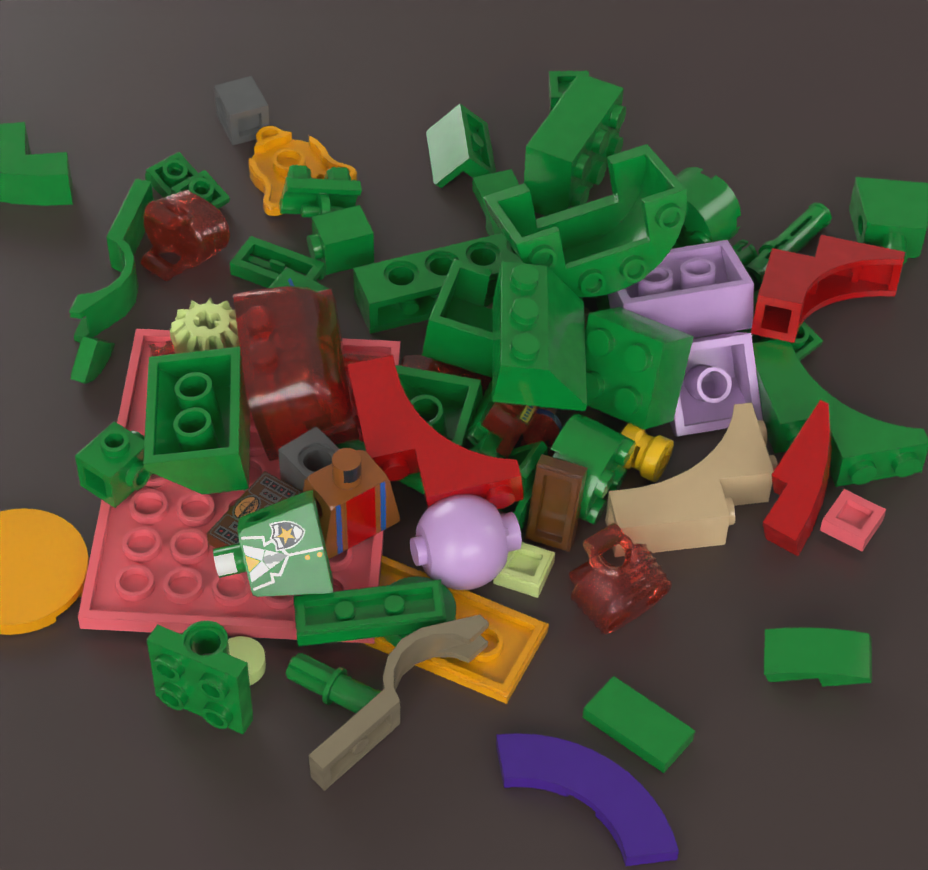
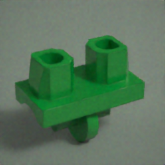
[279,165,362,218]

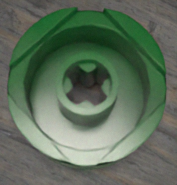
[672,167,741,249]
[551,413,636,525]

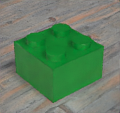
[585,307,694,430]

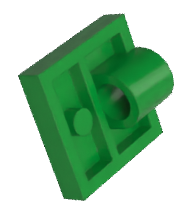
[147,620,253,735]

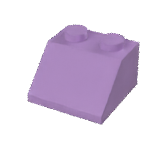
[669,332,763,437]

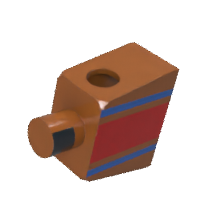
[303,448,400,559]

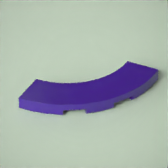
[496,733,679,866]

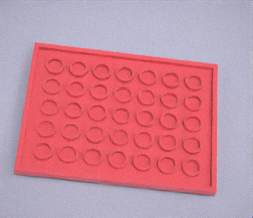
[78,329,401,644]

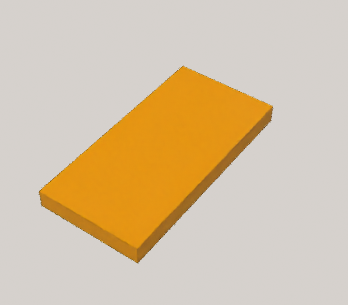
[363,555,549,704]

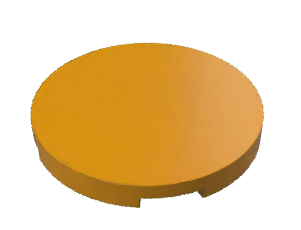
[0,508,89,635]

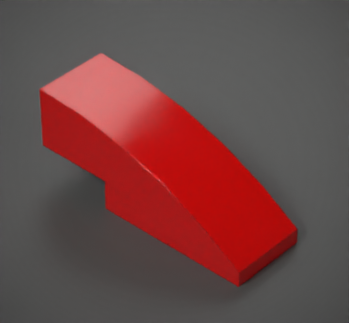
[763,400,832,556]

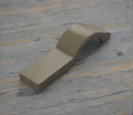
[309,615,489,791]

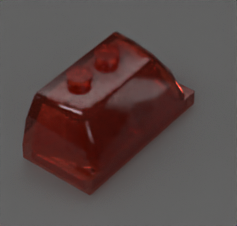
[233,286,359,461]

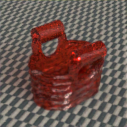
[141,190,230,281]
[569,523,672,634]

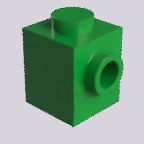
[75,421,153,508]

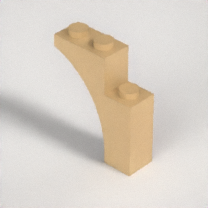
[605,403,778,557]

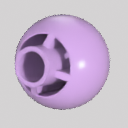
[410,494,522,590]

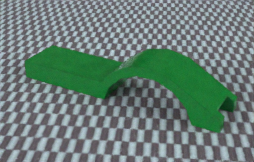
[69,179,155,342]

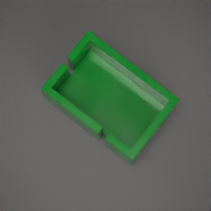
[524,73,626,216]
[422,259,582,378]

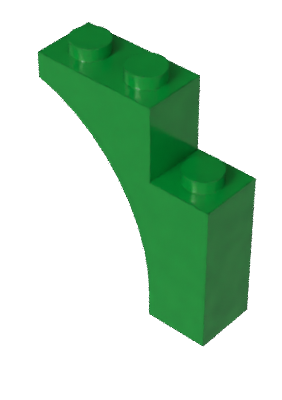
[753,339,928,487]

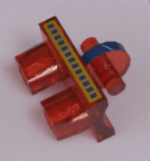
[481,402,562,458]

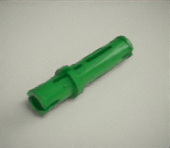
[744,202,832,291]

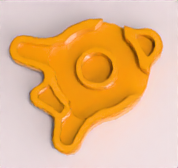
[248,126,357,216]

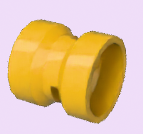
[621,423,674,482]

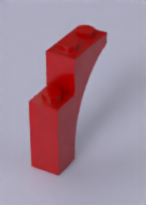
[751,235,905,343]
[347,354,524,509]

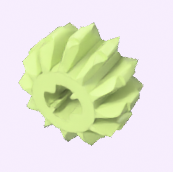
[170,298,247,354]

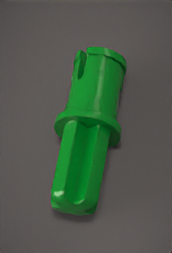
[286,653,381,713]

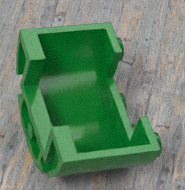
[483,144,687,297]

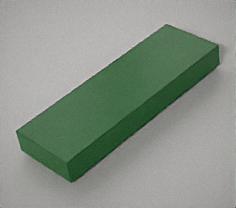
[294,579,446,646]

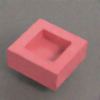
[820,489,886,551]

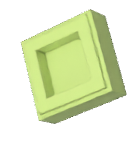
[493,542,555,598]

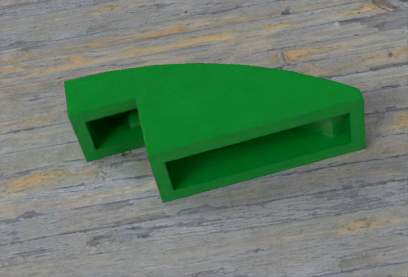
[0,122,73,206]

